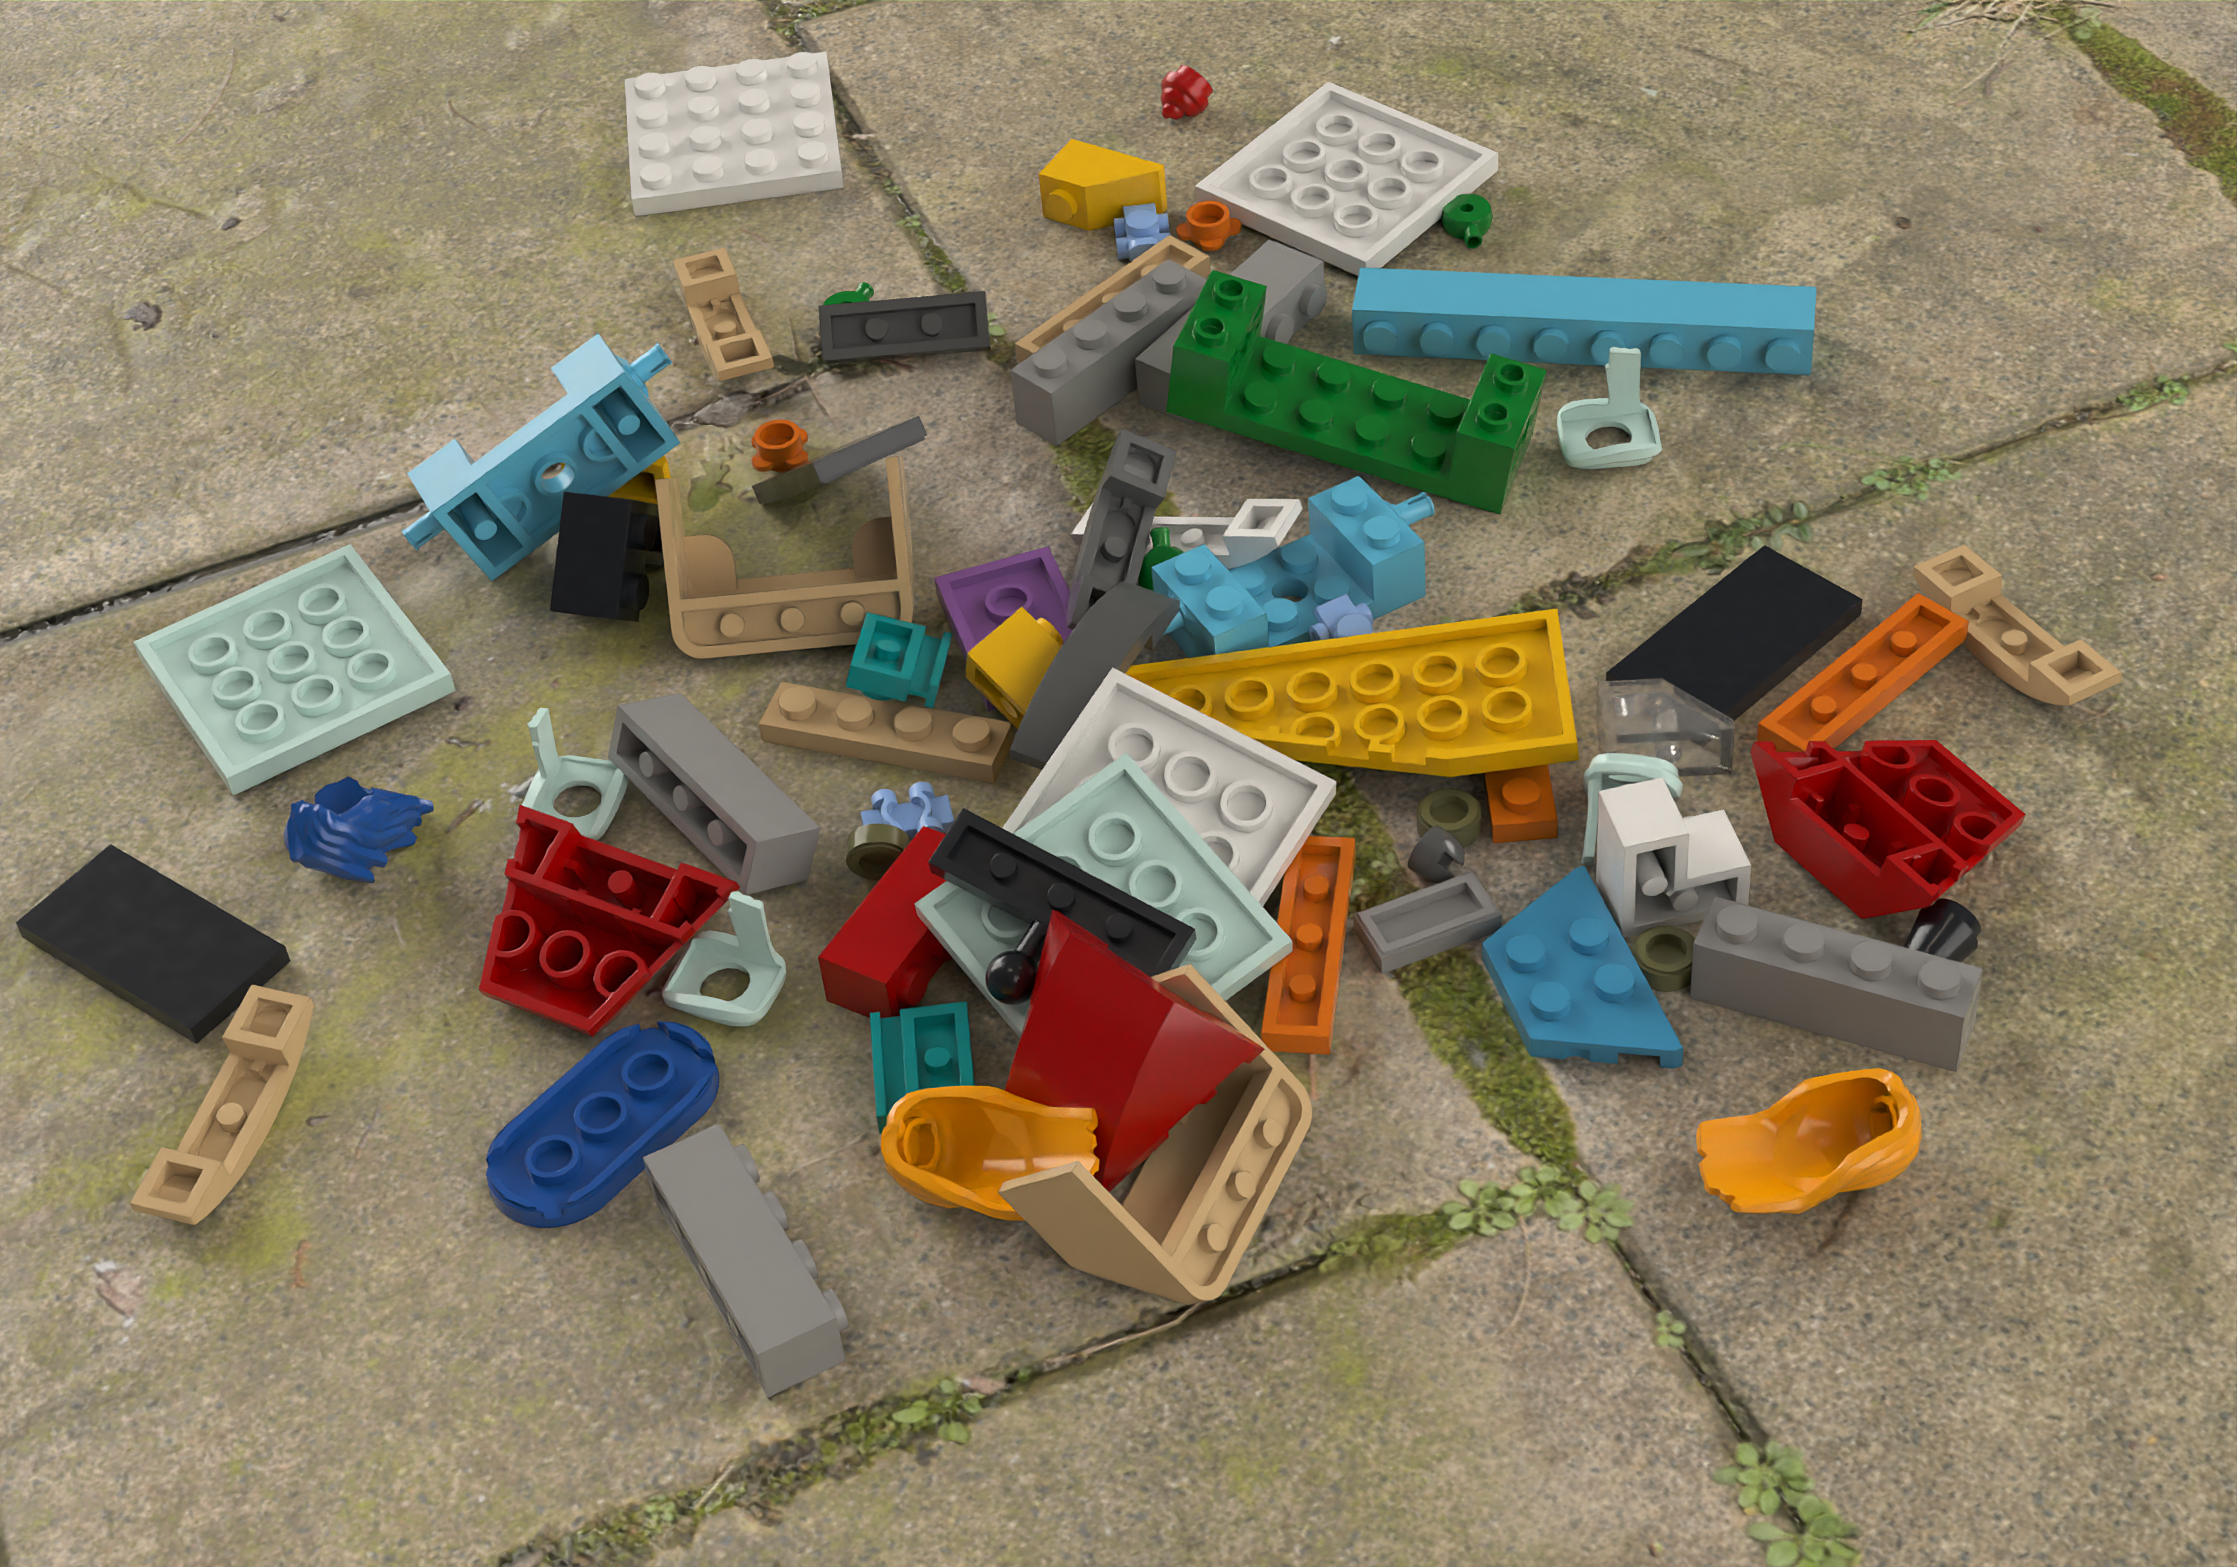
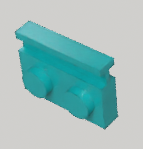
[845,612,953,708]
[870,1001,975,1134]

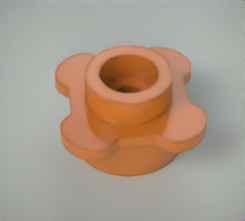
[1176,201,1241,251]
[751,419,808,472]

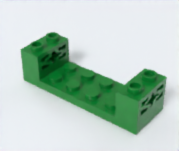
[1166,270,1547,514]

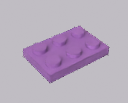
[934,546,1073,712]

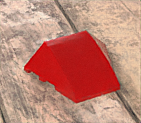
[1750,740,2026,919]
[479,805,740,1037]
[1005,910,1265,1192]

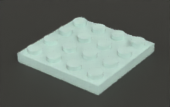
[133,544,456,796]
[915,752,1293,1038]

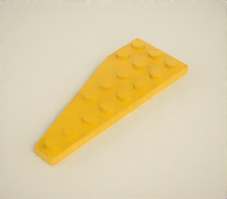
[1126,609,1579,777]

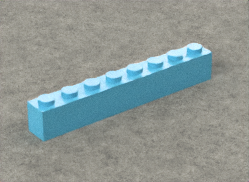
[1352,267,1817,375]

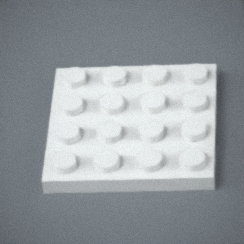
[625,52,844,216]
[1195,82,1498,276]
[1003,667,1336,907]

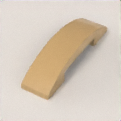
[672,247,774,381]
[1913,545,2122,706]
[130,985,314,1225]

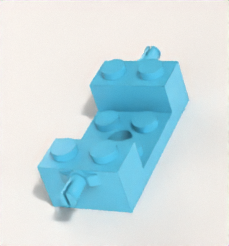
[402,333,681,581]
[1151,476,1435,658]

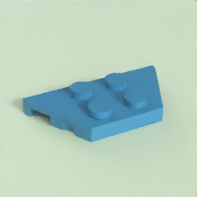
[1482,866,1683,1069]

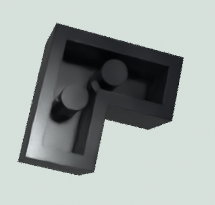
[550,492,664,622]

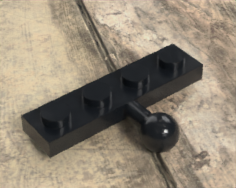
[928,808,1197,1005]

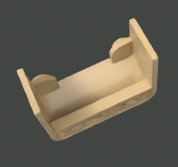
[655,456,914,659]
[998,964,1312,1305]

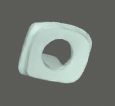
[1556,347,1662,470]
[522,708,629,841]
[1581,753,1683,867]
[662,891,787,1027]

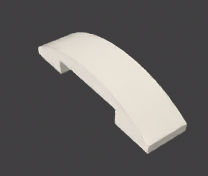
[1071,499,1303,569]

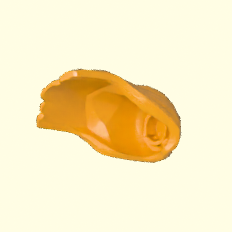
[1696,1068,1922,1214]
[881,1086,1100,1221]

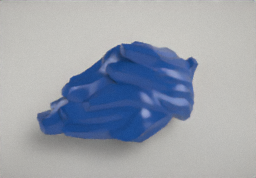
[283,776,434,883]

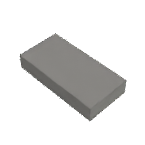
[1353,871,1502,974]

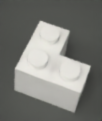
[1596,777,1751,938]

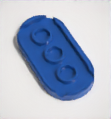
[486,1021,719,1228]

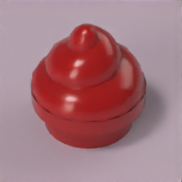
[1160,65,1213,120]

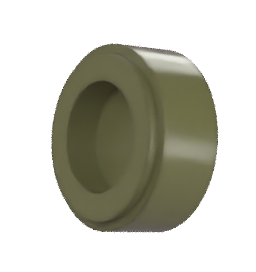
[1417,788,1481,848]
[846,824,911,881]
[1632,926,1695,992]

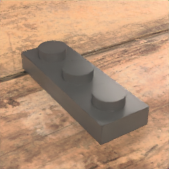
[818,291,991,365]

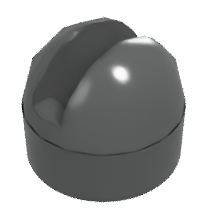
[1408,825,1465,883]

